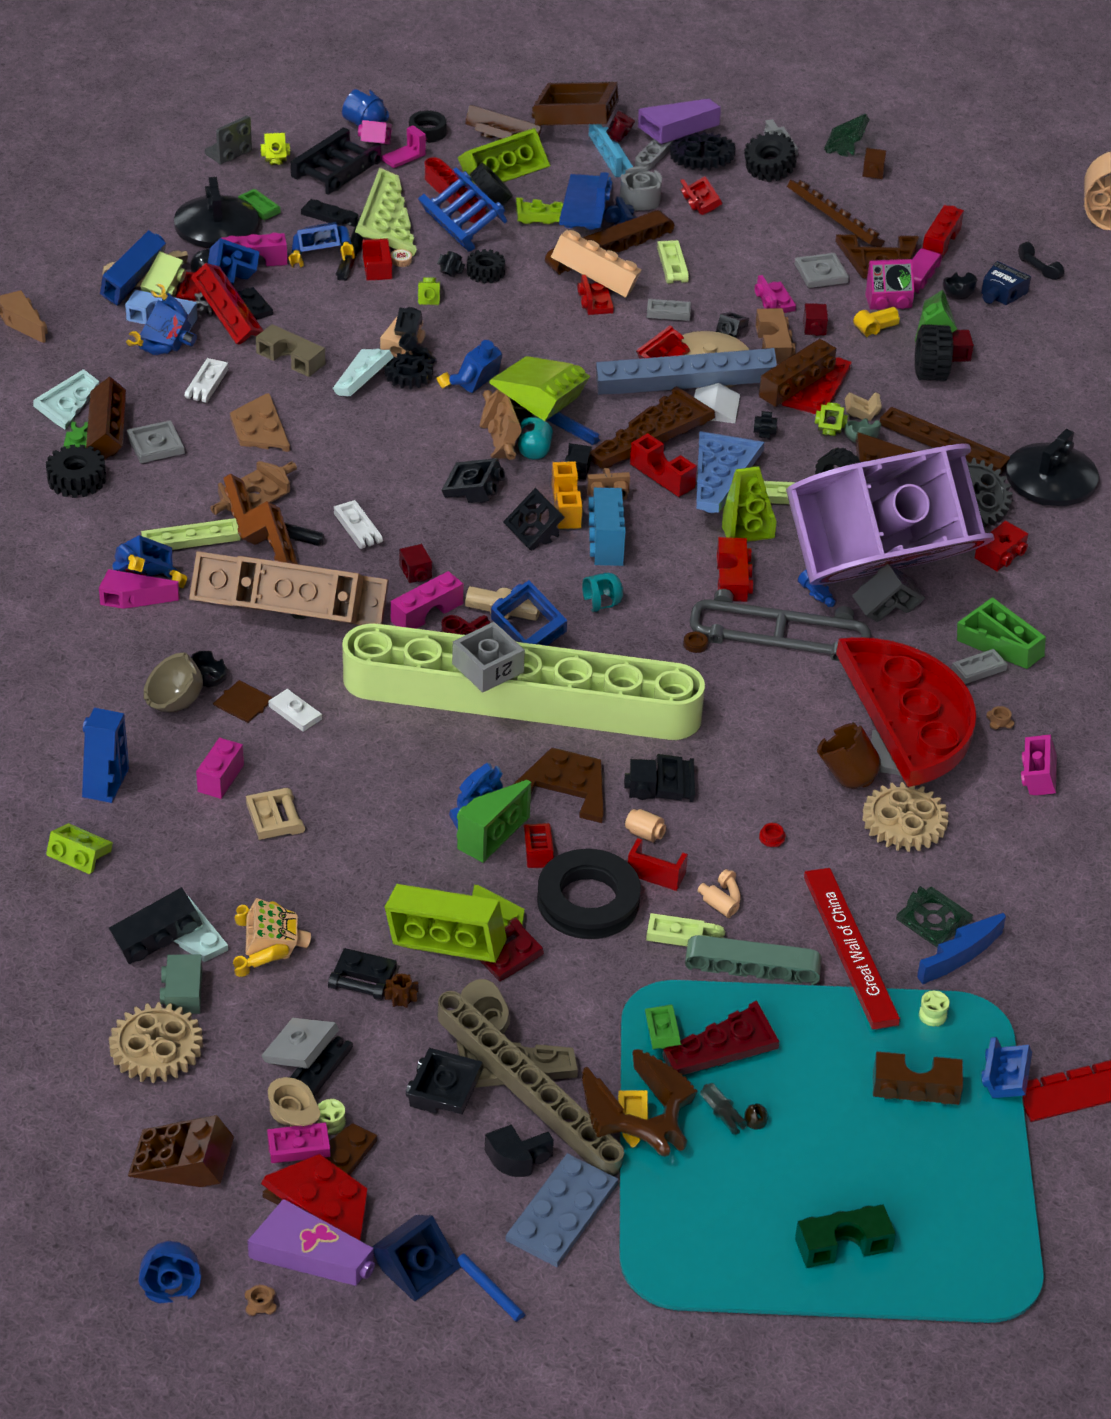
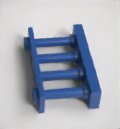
[418,167,507,252]

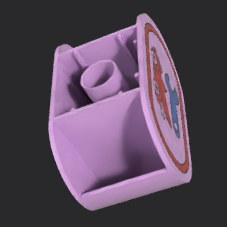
[786,444,994,585]

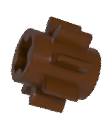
[385,973,419,1008]

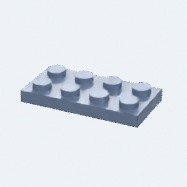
[505,1153,618,1267]

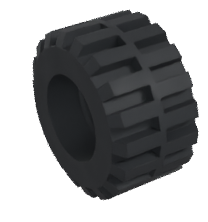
[915,324,953,381]

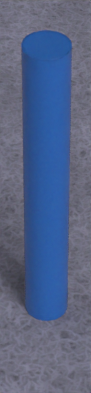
[457,1253,525,1322]

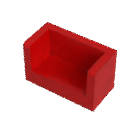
[362,239,392,281]
[628,838,688,891]

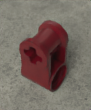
[606,110,636,142]

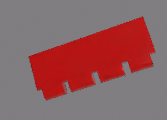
[1022,1060,1111,1122]

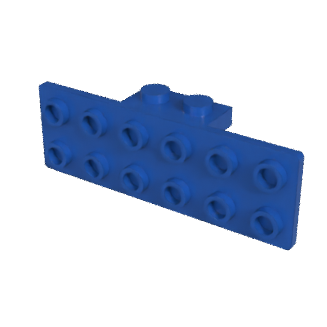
[559,172,612,230]

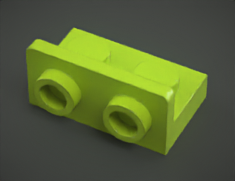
[46,823,113,874]

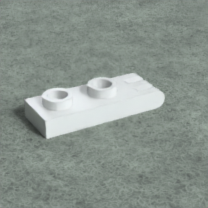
[185,358,228,403]
[334,500,383,549]

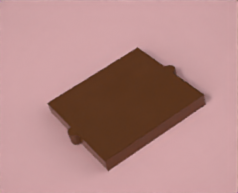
[213,680,273,723]

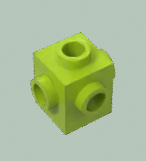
[815,402,848,436]

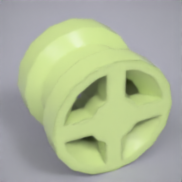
[919,991,949,1027]
[317,1099,345,1135]

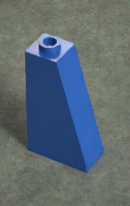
[100,230,166,306]

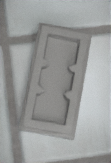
[646,299,691,321]
[951,649,1007,684]

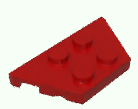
[261,1154,368,1241]

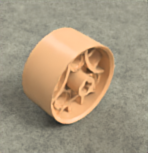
[1084,151,1111,230]

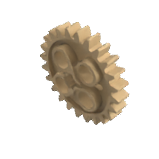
[862,782,948,852]
[109,1002,203,1083]

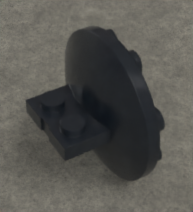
[174,177,259,249]
[1006,429,1099,506]

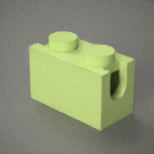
[141,251,186,297]

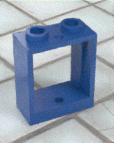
[491,580,567,646]

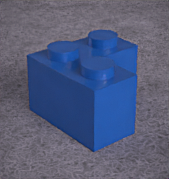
[208,238,259,285]

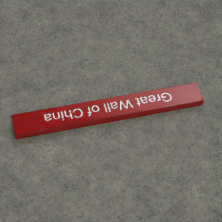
[804,868,900,1030]

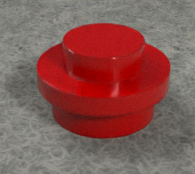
[759,823,786,847]

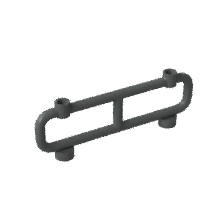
[690,589,871,661]

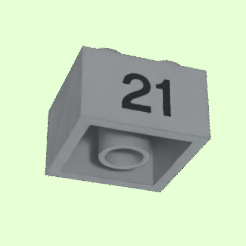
[452,622,525,693]

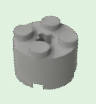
[620,166,662,211]

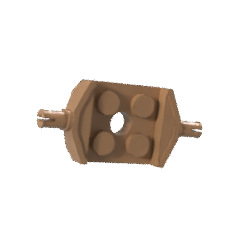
[479,390,522,460]
[210,461,297,515]

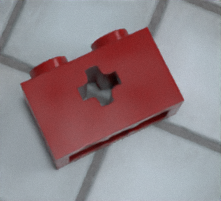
[974,520,1028,571]

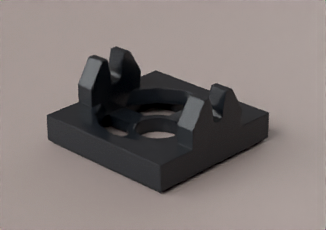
[503,488,565,550]

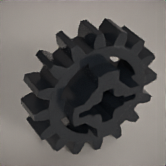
[385,352,433,389]

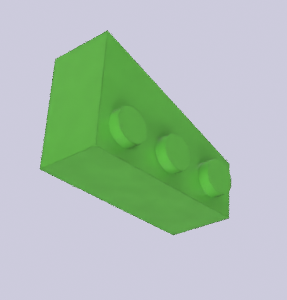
[957,597,1046,669]

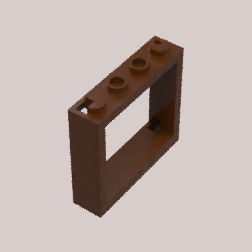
[531,82,619,125]

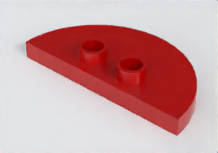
[836,637,976,787]

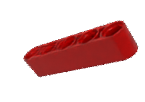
[425,157,486,223]

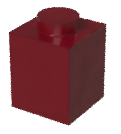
[803,303,828,336]

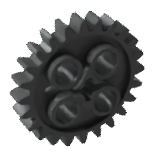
[966,458,1013,528]

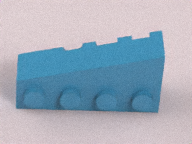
[588,487,626,566]

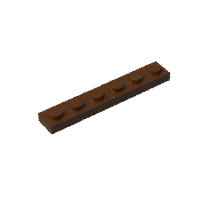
[787,179,885,247]
[880,406,1011,475]

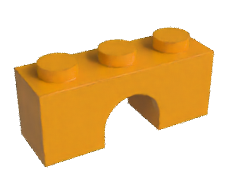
[551,462,582,529]

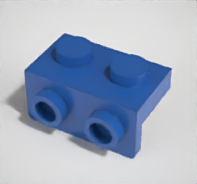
[981,1037,1032,1098]

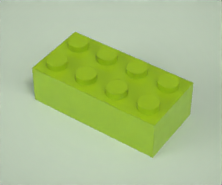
[384,884,507,962]

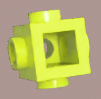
[261,133,290,165]

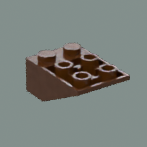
[128,1115,234,1187]

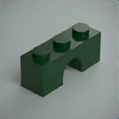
[795,1204,896,1268]

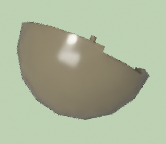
[144,652,203,712]

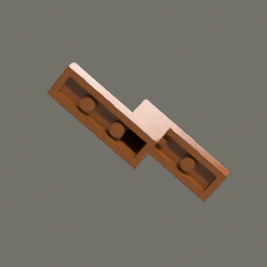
[223,474,298,564]

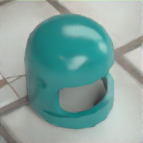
[518,417,553,460]
[582,572,624,613]

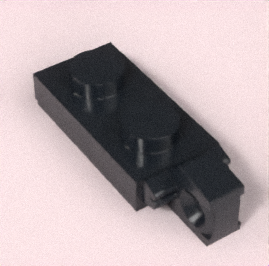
[301,199,358,227]

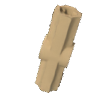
[465,586,540,621]

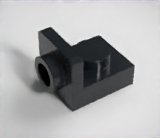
[394,307,423,337]
[716,312,749,339]

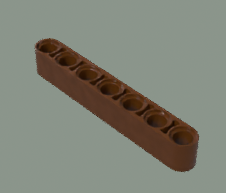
[545,210,675,275]

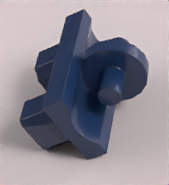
[604,196,636,225]

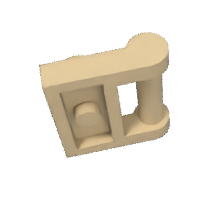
[246,788,305,840]

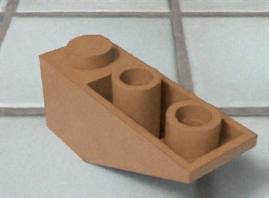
[0,290,48,343]

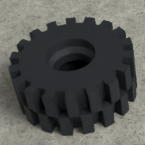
[744,132,797,182]
[46,444,106,498]

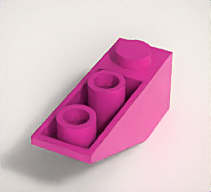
[99,569,180,609]

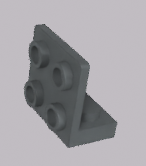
[205,116,252,165]

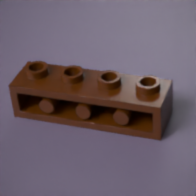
[759,339,837,407]
[86,376,126,459]

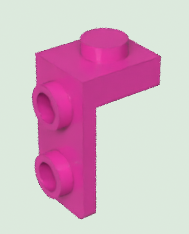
[382,125,426,168]

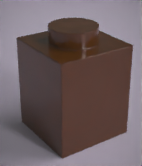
[862,148,886,179]

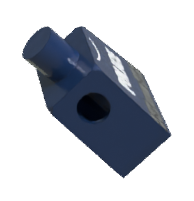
[981,261,1031,305]

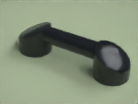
[1018,242,1064,280]

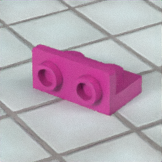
[754,275,796,313]
[267,1123,330,1164]

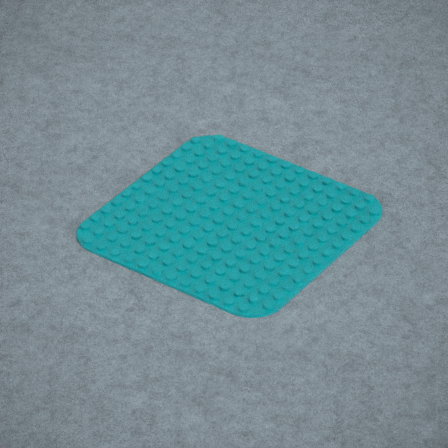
[619,980,1044,1323]

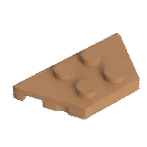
[230,393,290,452]

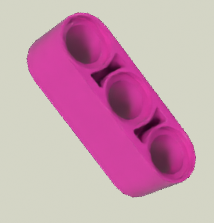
[912,248,942,294]

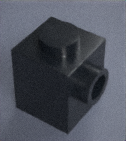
[624,759,657,800]

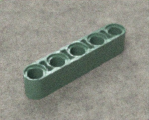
[685,935,822,985]

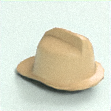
[268,1077,320,1127]

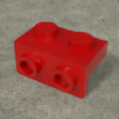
[680,177,723,215]

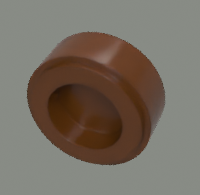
[683,631,708,653]

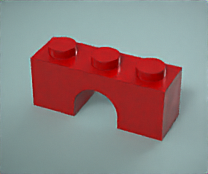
[922,205,964,259]
[630,433,697,497]
[717,537,753,602]

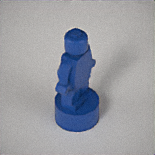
[798,570,836,607]

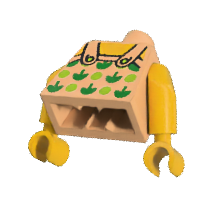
[233,898,311,977]

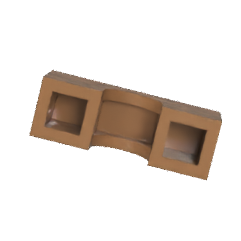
[755,308,795,364]

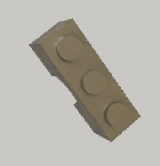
[256,324,325,377]

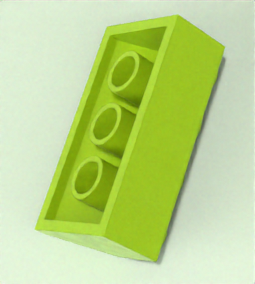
[457,128,550,183]

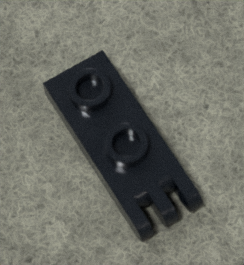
[290,1035,353,1096]

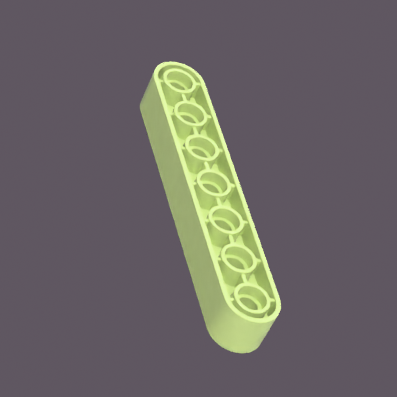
[342,624,705,740]

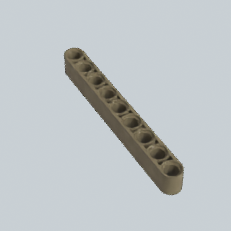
[437,991,624,1176]

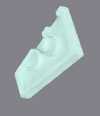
[33,369,99,429]

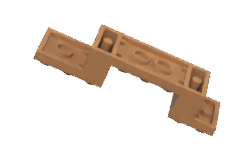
[189,551,389,625]

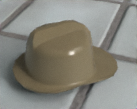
[461,979,511,1036]

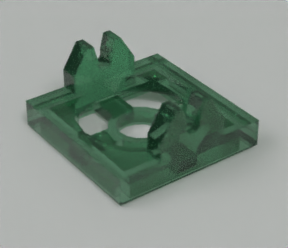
[824,114,870,157]
[896,886,973,948]

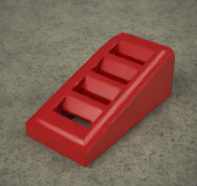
[524,823,554,868]

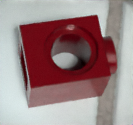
[952,330,974,362]
[399,544,432,583]

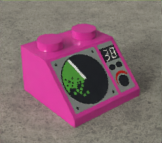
[865,259,914,310]

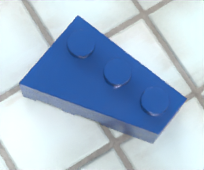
[82,707,129,803]

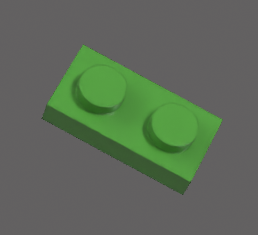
[645,1004,681,1049]

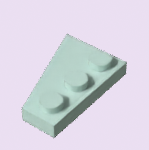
[333,349,393,396]
[174,895,228,962]

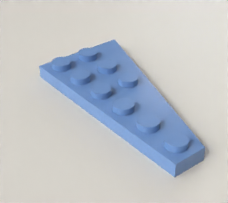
[696,431,764,513]

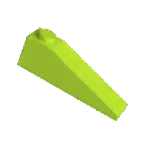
[722,466,777,542]

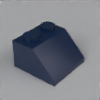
[372,1215,461,1301]

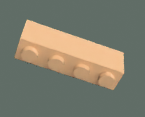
[551,230,641,297]

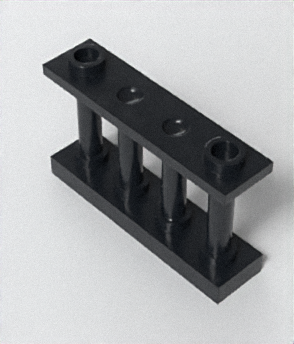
[290,127,382,195]

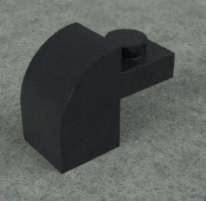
[485,1124,554,1177]

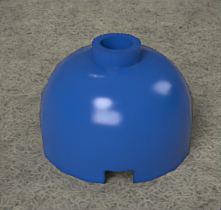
[139,1241,201,1303]

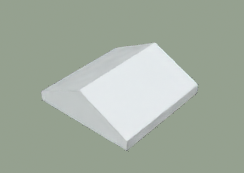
[694,383,740,423]

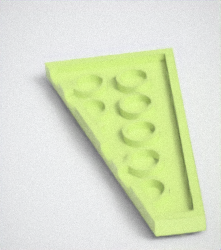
[355,168,417,256]

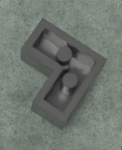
[852,564,925,622]

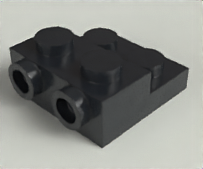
[442,458,505,503]
[406,1048,484,1115]

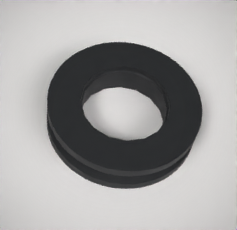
[537,849,641,939]

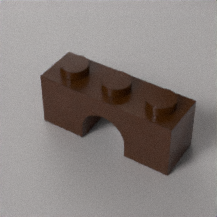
[873,1051,963,1105]

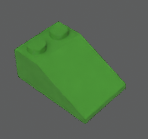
[456,780,531,863]

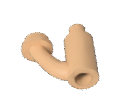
[698,869,741,918]

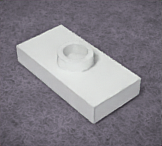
[268,689,322,732]

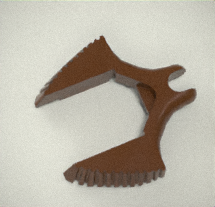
[582,1049,698,1156]

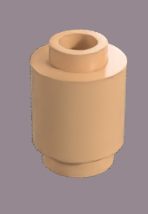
[625,809,666,843]

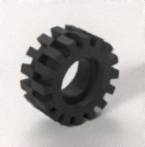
[467,249,505,284]

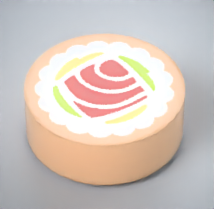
[391,249,412,267]

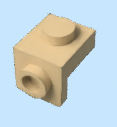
[845,392,882,421]

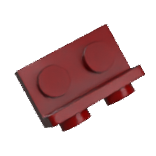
[577,274,614,315]

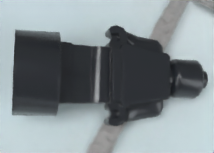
[399,332,436,364]

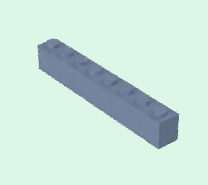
[596,348,777,394]

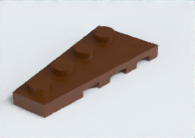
[262,1123,377,1205]

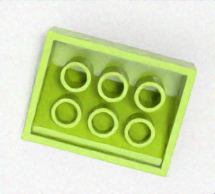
[489,356,590,422]

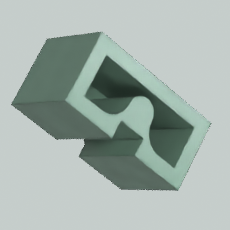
[160,954,202,1014]

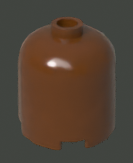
[817,722,881,789]

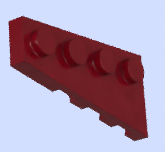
[662,1000,779,1075]

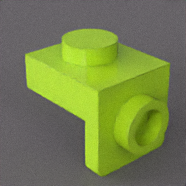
[418,277,440,305]

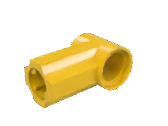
[853,307,900,337]

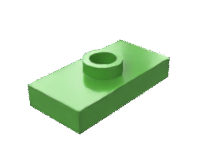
[238,189,281,220]

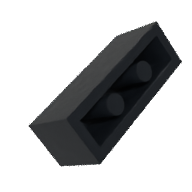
[109,887,203,964]

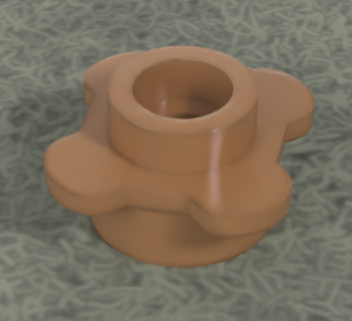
[986,706,1014,729]
[245,1285,276,1316]

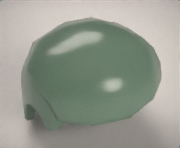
[844,418,882,443]

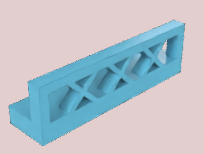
[588,124,633,178]

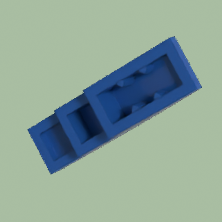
[917,913,1006,984]

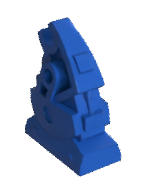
[449,763,503,830]

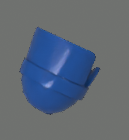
[342,89,389,127]

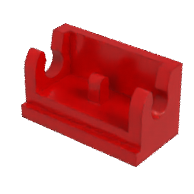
[636,325,690,359]

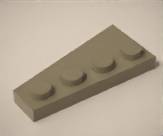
[456,1039,578,1088]

